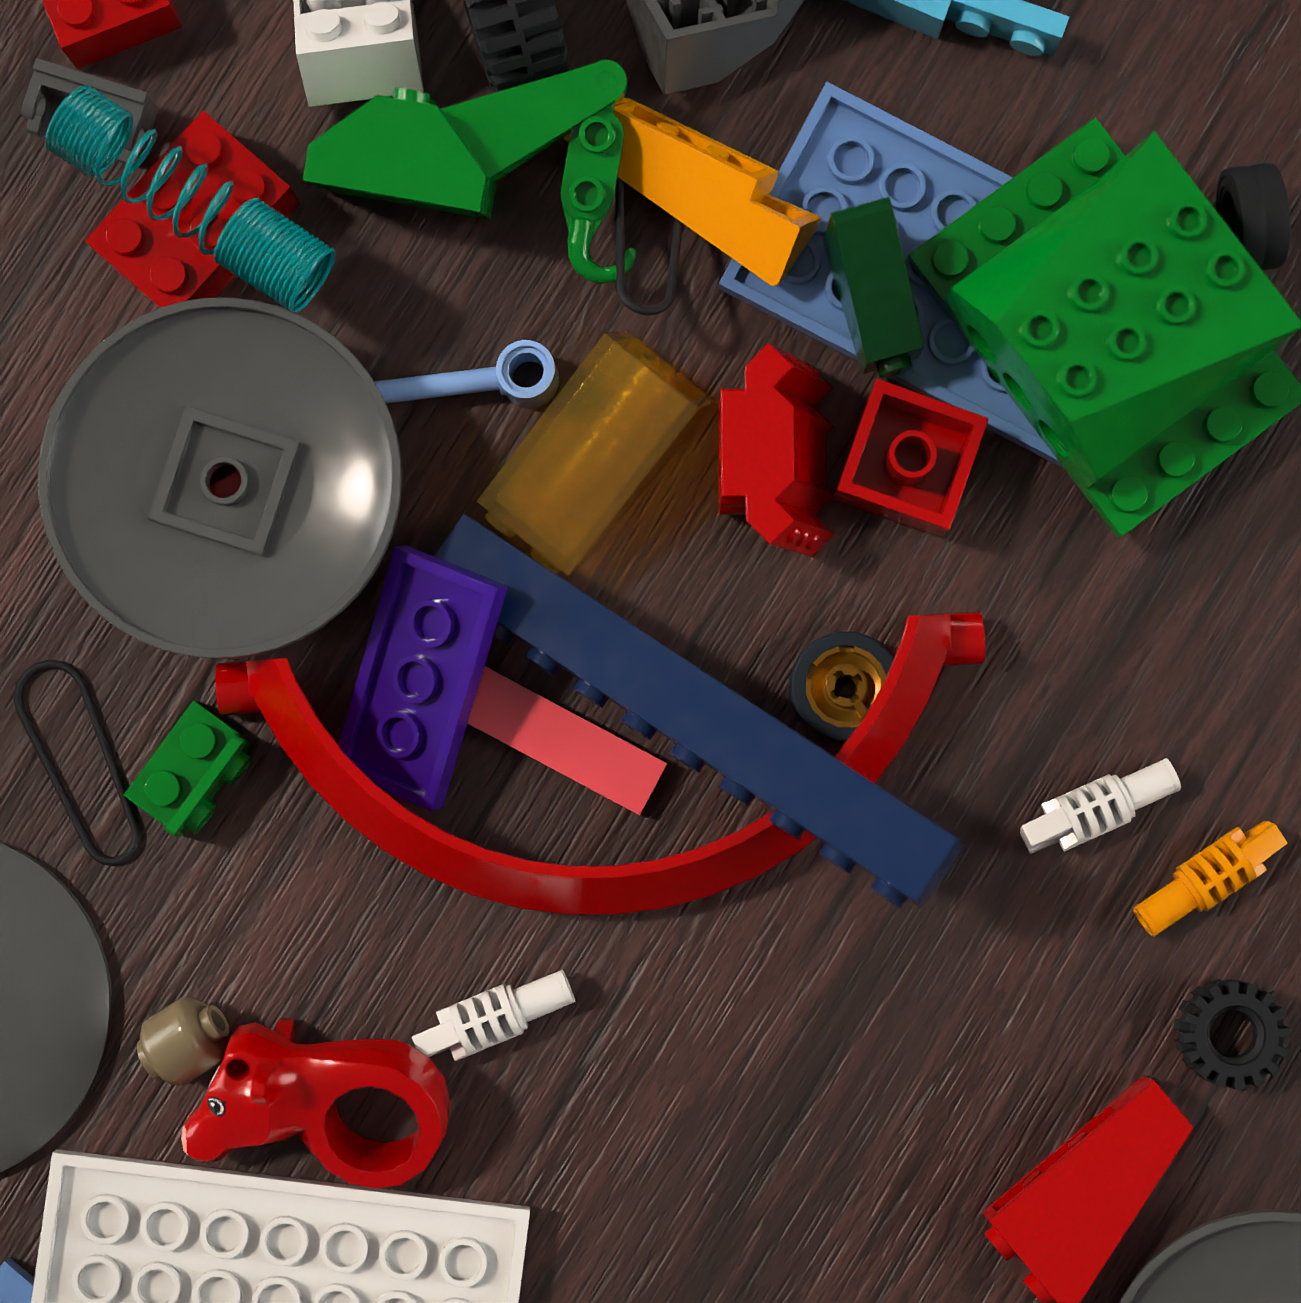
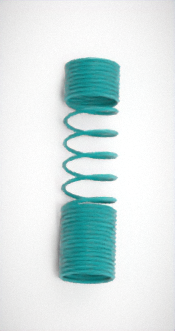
[45,85,335,313]

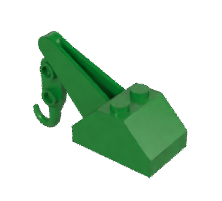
[303,60,637,284]

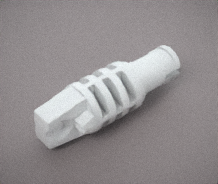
[1020,758,1181,853]
[412,970,575,1061]

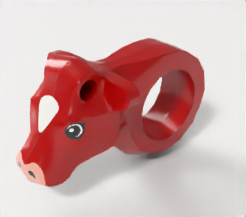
[181,1018,450,1189]

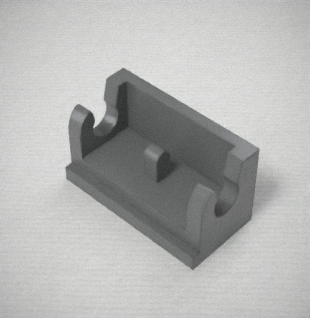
[21,58,158,168]

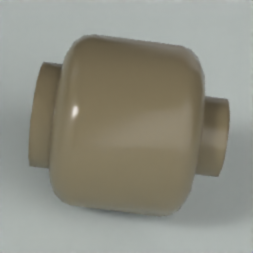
[137,997,229,1085]

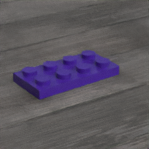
[339,545,508,812]

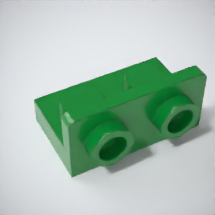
[123,700,254,837]

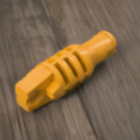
[1132,821,1287,937]

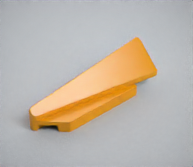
[563,97,822,286]

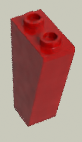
[982,1075,1194,1303]

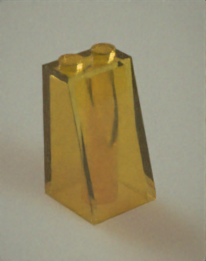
[477,330,717,576]

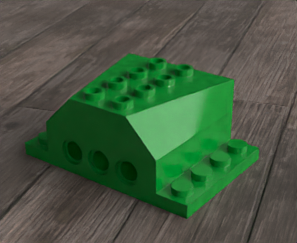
[906,117,1301,539]

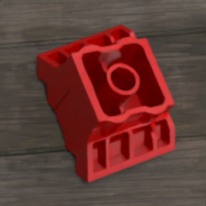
[718,343,834,557]

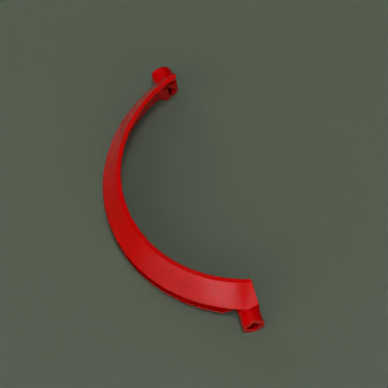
[215,611,985,915]

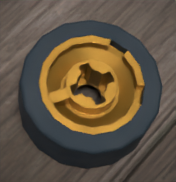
[789,632,894,743]

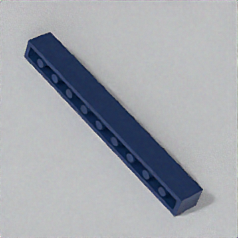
[434,514,963,909]

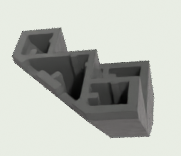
[626,0,804,95]

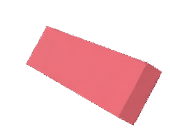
[468,666,667,815]

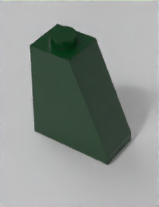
[823,197,924,378]

